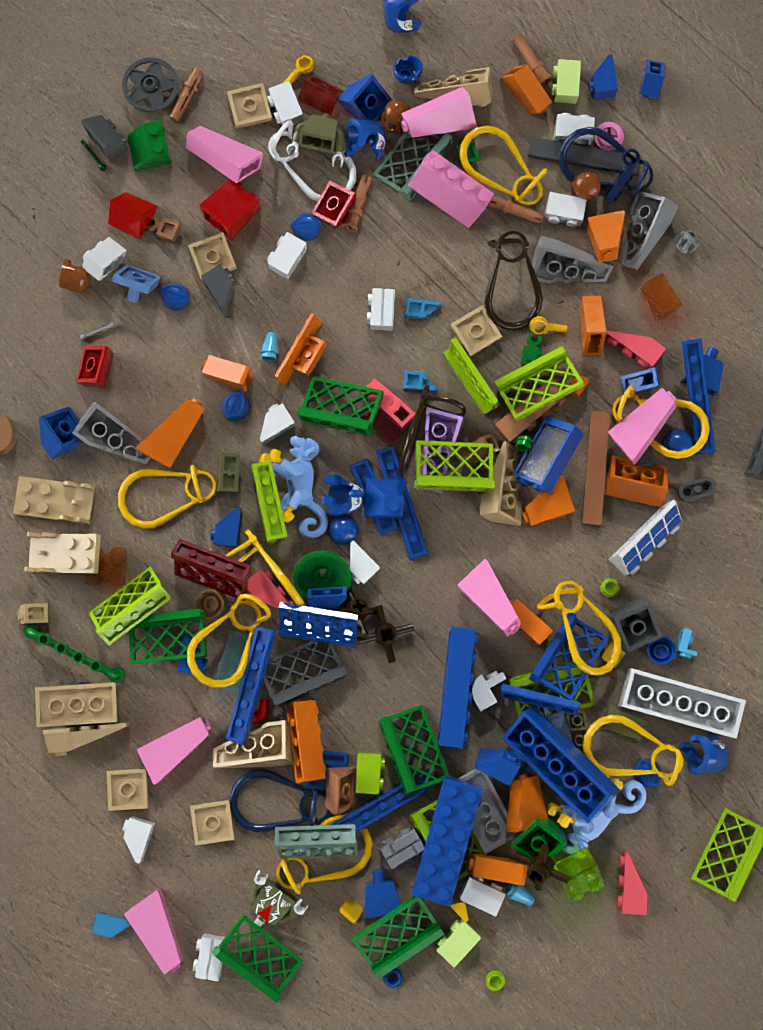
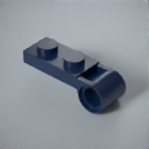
[603,148,640,203]

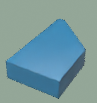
[403,370,438,393]
[92,912,131,938]

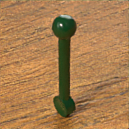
[80,139,106,171]

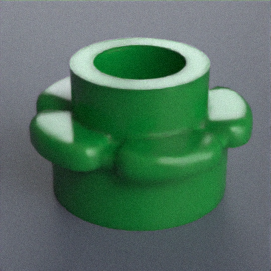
[515,435,534,452]

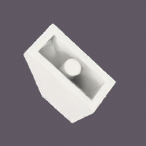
[260,403,295,445]
[350,540,380,585]
[122,816,155,864]

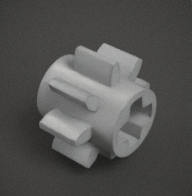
[675,230,699,253]

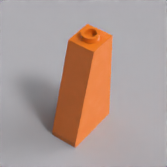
[135,398,204,468]

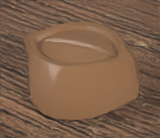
[195,589,224,619]

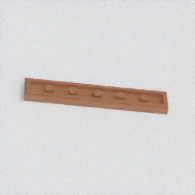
[581,410,610,526]

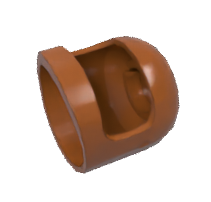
[381,99,410,133]
[571,172,601,202]
[59,259,91,292]

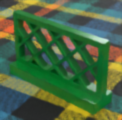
[297,376,384,437]
[129,609,207,665]
[378,704,450,796]
[351,896,445,979]
[211,914,304,1003]

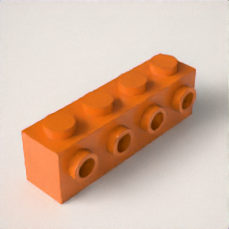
[286,700,326,783]

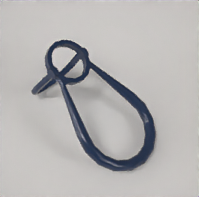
[558,127,654,196]
[229,769,330,832]

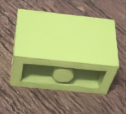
[551,59,581,104]
[436,919,481,968]

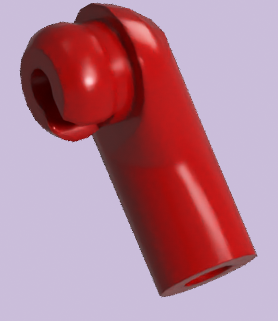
[251,699,269,725]

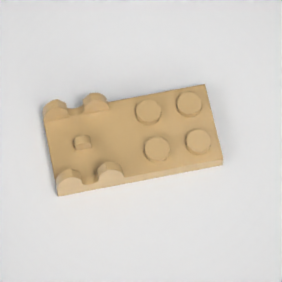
[13,476,96,524]
[24,532,101,574]
[35,682,118,727]

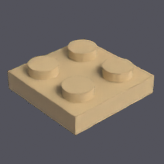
[227,83,272,129]
[188,232,237,281]
[450,305,502,357]
[107,768,149,811]
[190,800,235,846]

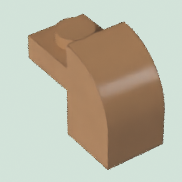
[0,416,17,454]
[455,433,500,467]

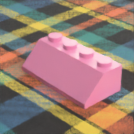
[408,150,494,228]

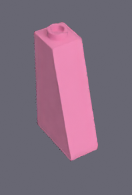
[401,87,477,138]
[186,126,263,183]
[608,388,676,465]
[457,559,522,637]
[137,716,212,785]
[124,888,183,974]

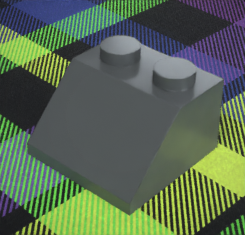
[81,115,129,163]
[201,264,235,317]
[609,597,663,652]

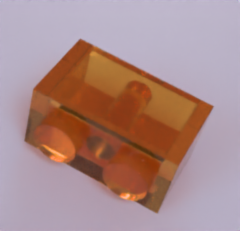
[640,273,682,320]

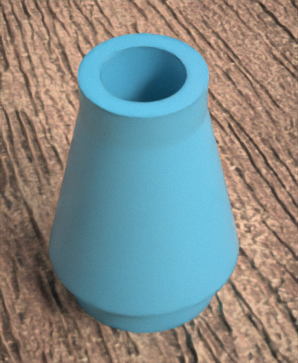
[260,332,279,362]
[505,883,535,906]

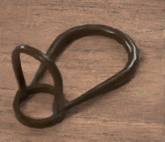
[484,230,543,330]
[397,384,466,478]

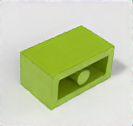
[355,752,385,794]

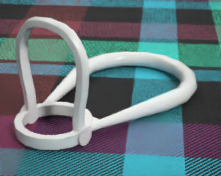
[268,120,356,202]

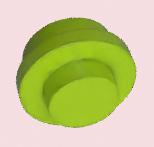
[600,578,620,597]
[485,970,505,991]

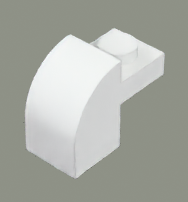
[471,670,507,712]

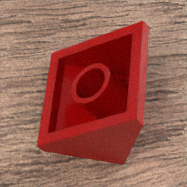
[311,181,357,229]
[108,192,158,239]
[76,346,113,389]

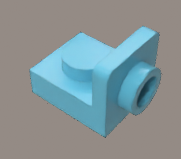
[676,628,698,659]

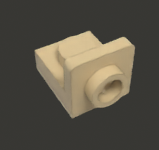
[17,603,48,625]

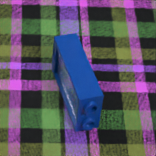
[513,416,584,494]

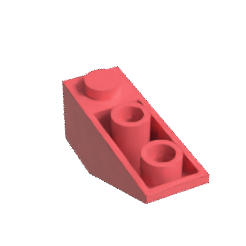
[605,331,666,369]
[362,378,415,431]
[248,569,294,612]
[616,850,647,915]

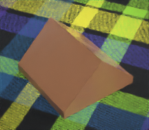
[325,767,356,815]

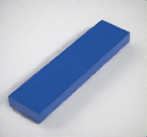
[350,458,398,536]
[501,684,580,715]

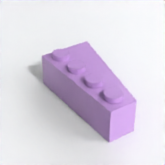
[423,407,464,494]

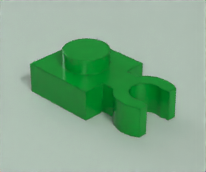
[520,334,543,366]

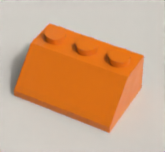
[605,454,668,507]

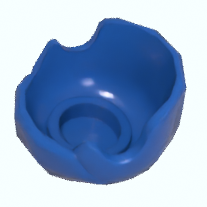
[394,55,423,84]
[662,429,693,460]
[329,515,359,545]

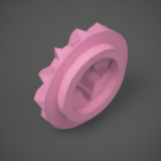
[594,122,624,151]

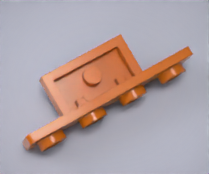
[274,313,327,386]

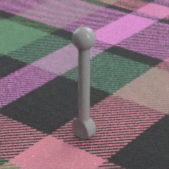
[80,322,117,342]

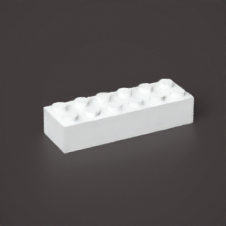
[618,668,746,739]

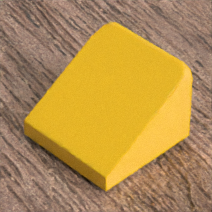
[599,642,626,669]
[339,897,363,924]
[451,899,469,922]

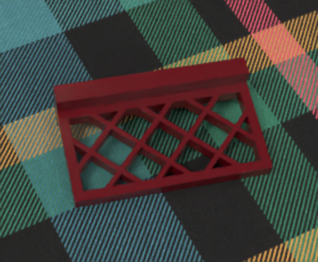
[171,539,251,601]

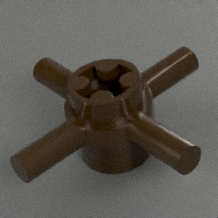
[329,586,384,638]
[356,605,414,663]
[513,844,571,891]

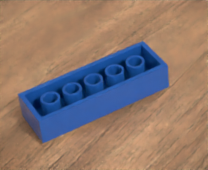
[437,626,478,748]
[502,706,620,823]
[411,775,483,907]

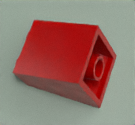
[199,179,261,241]

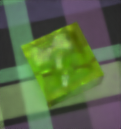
[554,847,605,904]

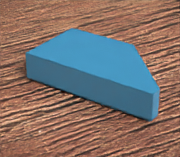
[404,298,442,320]

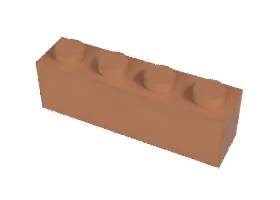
[494,378,566,444]

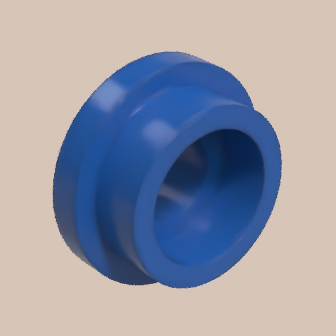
[383,967,403,988]

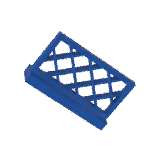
[278,602,358,648]
[529,613,609,700]

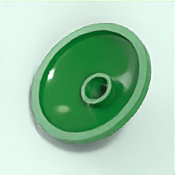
[293,550,352,601]

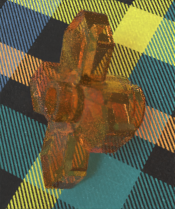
[85,547,127,586]

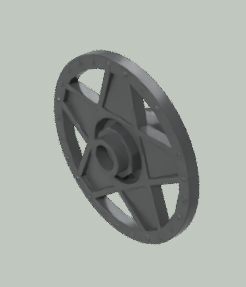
[122,58,179,112]

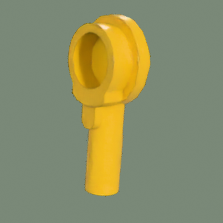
[283,55,314,84]
[529,316,567,335]

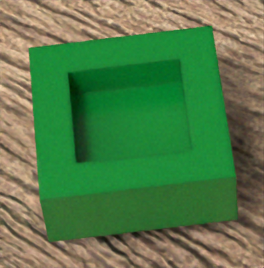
[456,142,480,166]

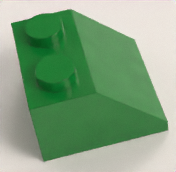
[128,120,172,171]
[510,818,567,859]

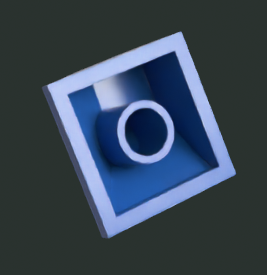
[337,74,392,122]
[39,406,83,459]
[364,478,405,519]
[474,748,522,786]

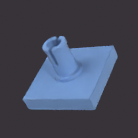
[112,264,162,302]

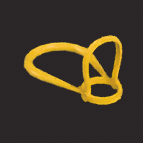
[459,125,548,206]
[612,385,710,459]
[118,465,216,529]
[225,529,306,606]
[537,581,621,675]
[187,594,271,688]
[583,715,684,787]
[276,815,373,894]

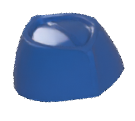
[290,213,322,241]
[160,283,190,311]
[222,391,250,420]
[646,636,677,665]
[633,758,662,788]

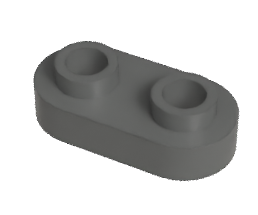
[677,477,716,502]

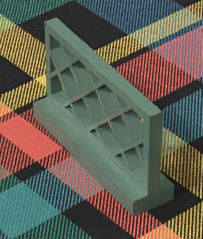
[373,132,454,202]
[275,824,359,858]

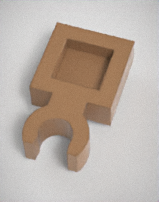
[147,216,182,243]

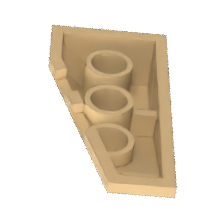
[414,67,492,107]
[479,441,523,526]
[213,720,293,768]
[43,722,129,756]

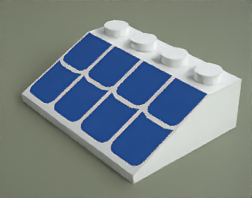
[608,499,682,576]

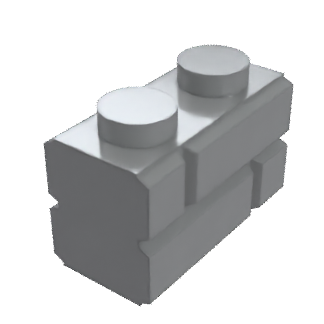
[380,827,425,870]

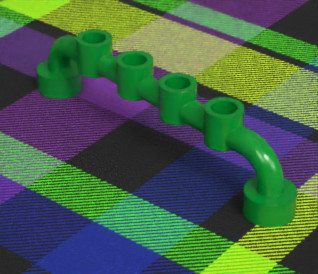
[23,623,126,683]

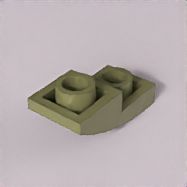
[565,710,588,751]

